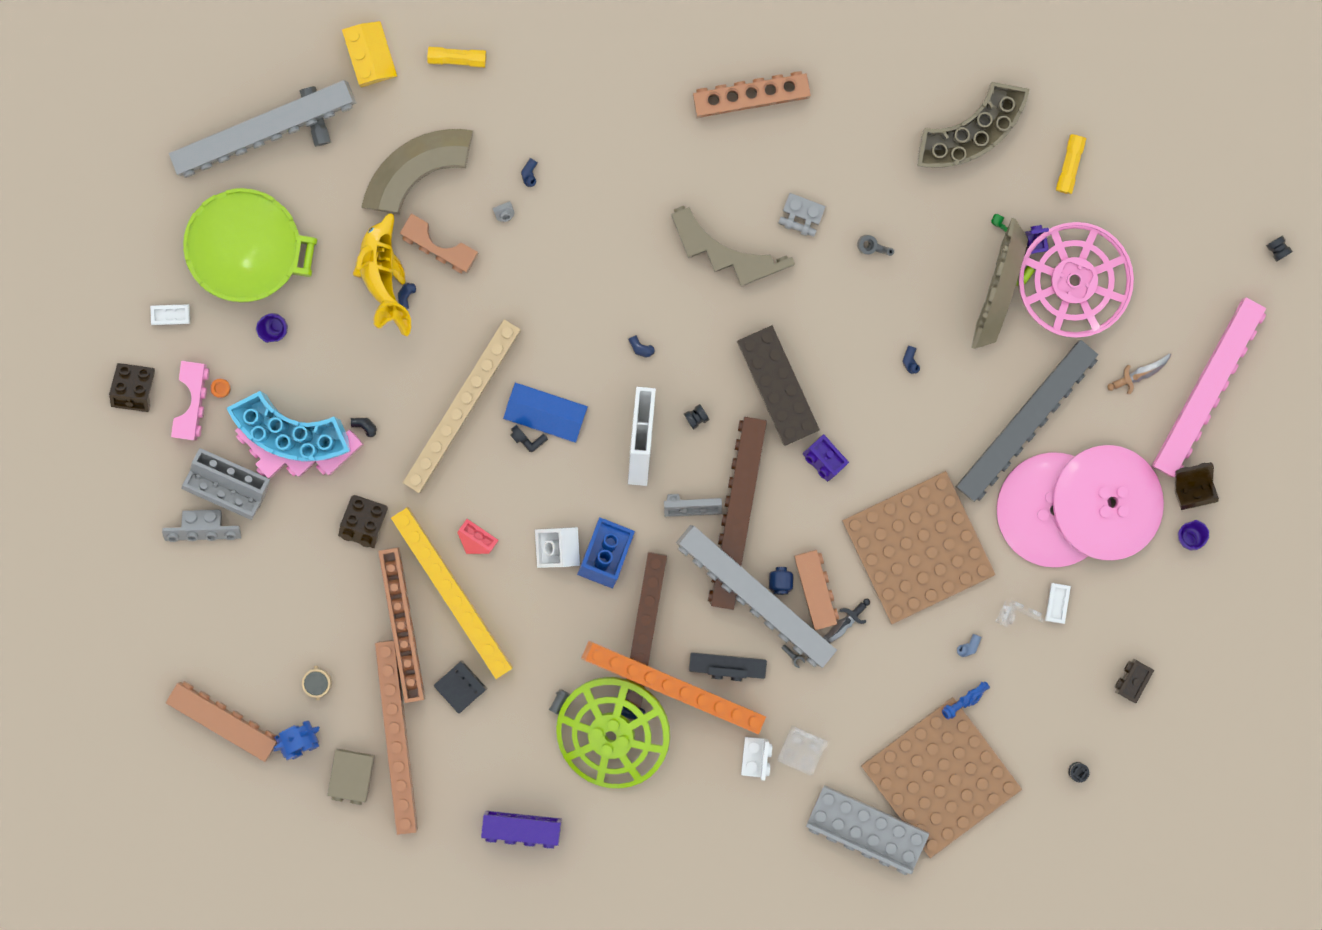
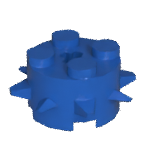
[273,721,320,760]

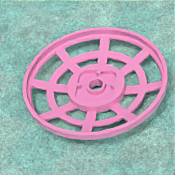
[1018,222,1134,338]

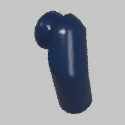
[521,158,538,187]
[398,283,416,309]
[902,345,920,374]

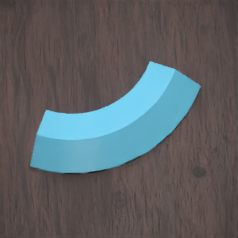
[227,391,350,461]

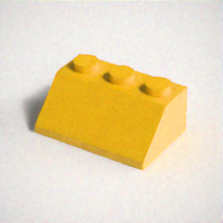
[342,21,398,88]

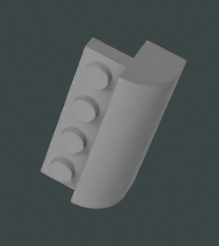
[181,448,270,520]

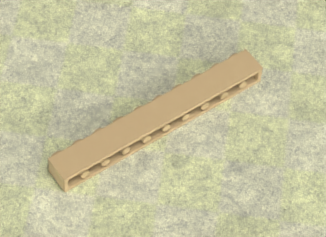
[403,319,522,493]

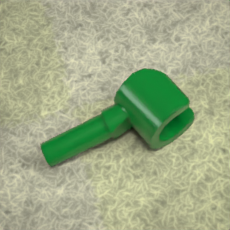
[991,214,1007,232]

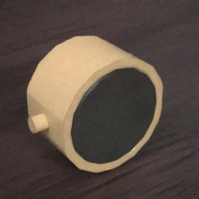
[302,666,332,700]

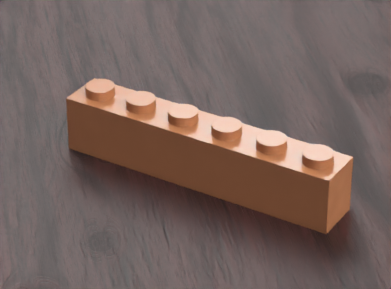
[166,681,277,762]

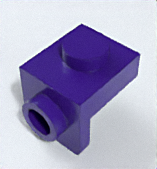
[1025,225,1049,254]

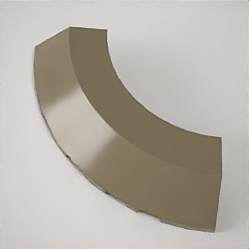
[917,82,1030,168]
[361,129,473,214]
[971,218,1028,349]

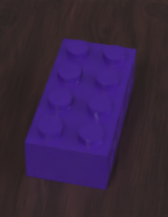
[481,811,562,849]

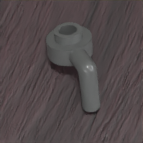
[857,235,894,256]

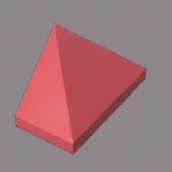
[457,519,499,554]

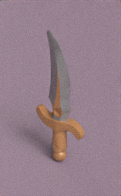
[1107,354,1171,394]

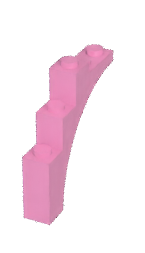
[235,428,364,478]

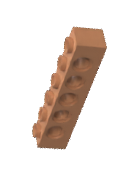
[693,71,811,118]

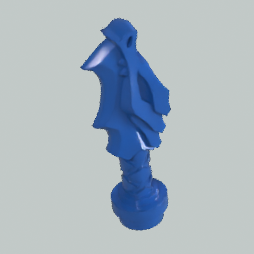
[942,682,990,720]

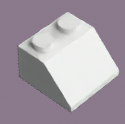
[535,527,580,568]

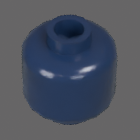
[769,567,794,595]

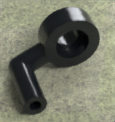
[510,424,548,452]

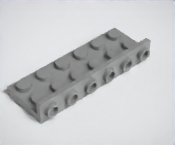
[806,785,930,875]

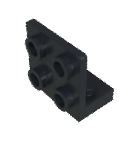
[434,660,487,713]

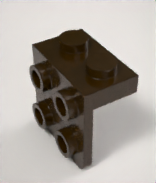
[1175,462,1219,510]
[338,495,388,548]

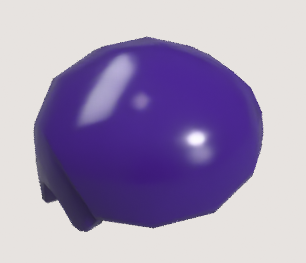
[256,313,288,343]
[1178,520,1209,551]

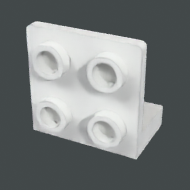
[741,737,772,781]

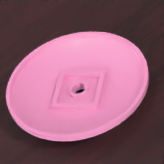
[1053,445,1164,560]
[996,453,1112,567]

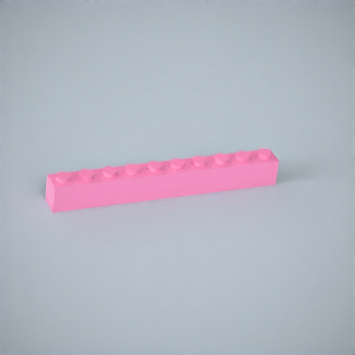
[1151,298,1266,477]

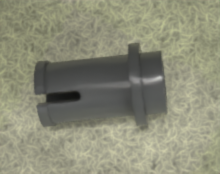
[549,689,570,715]

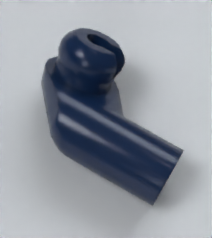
[628,335,655,358]
[621,706,646,720]

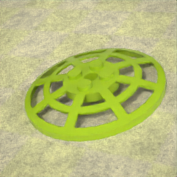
[556,677,670,788]

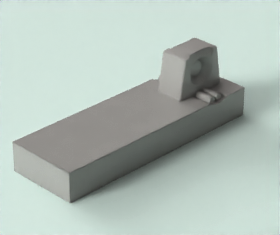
[664,494,722,517]

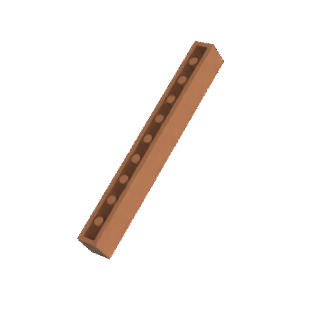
[375,640,418,835]

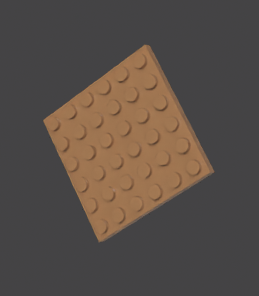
[842,471,995,624]
[861,697,1022,858]

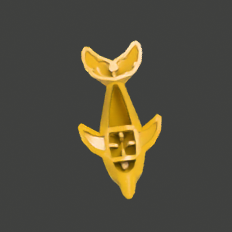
[353,213,411,337]

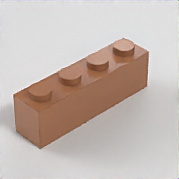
[794,550,839,630]

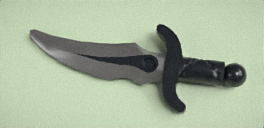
[823,598,870,643]

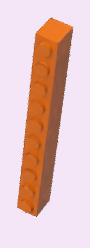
[581,641,766,734]

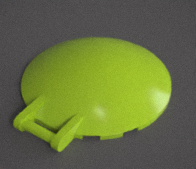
[183,188,317,302]

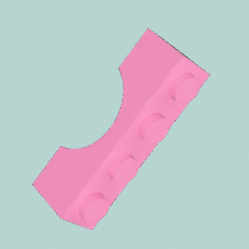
[171,361,209,440]

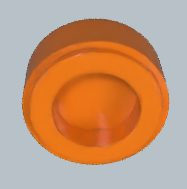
[211,379,231,398]

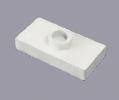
[150,304,190,325]
[1045,583,1071,624]

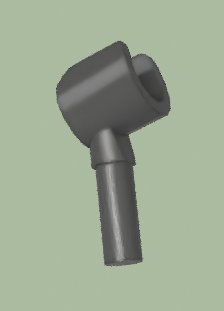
[782,644,805,668]

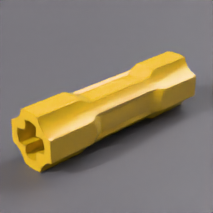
[427,46,486,68]
[1055,134,1087,195]

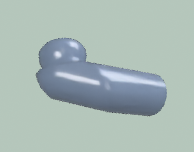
[957,634,982,657]

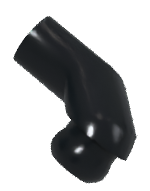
[351,418,377,437]

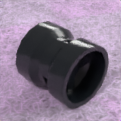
[1266,235,1293,262]
[684,404,710,430]
[1068,762,1090,783]

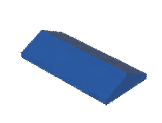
[503,382,588,443]

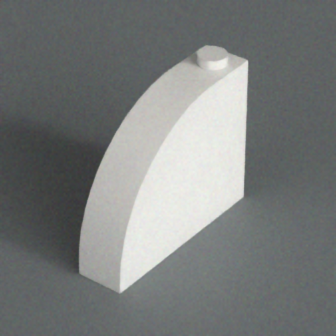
[628,387,656,486]

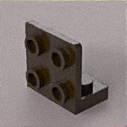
[109,363,155,412]

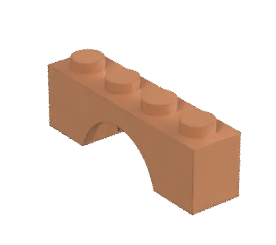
[400,214,479,274]

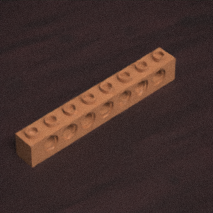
[378,547,425,703]

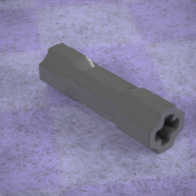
[299,86,331,147]

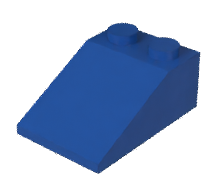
[577,517,635,589]

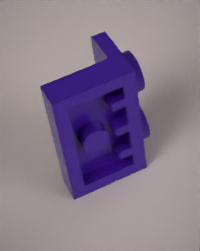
[802,434,849,481]

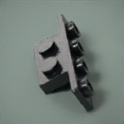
[689,652,767,681]

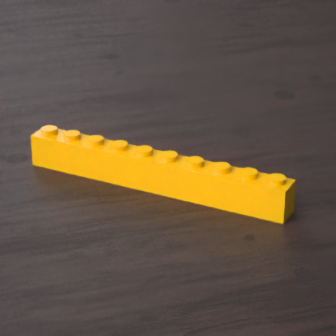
[391,507,513,679]

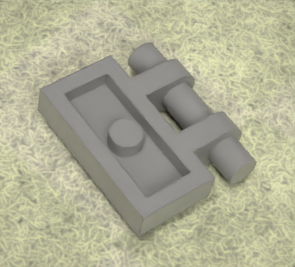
[779,193,826,237]

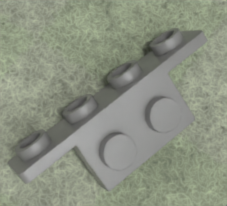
[162,510,241,542]

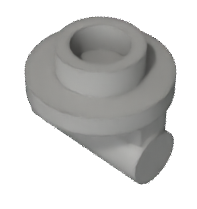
[493,201,515,222]

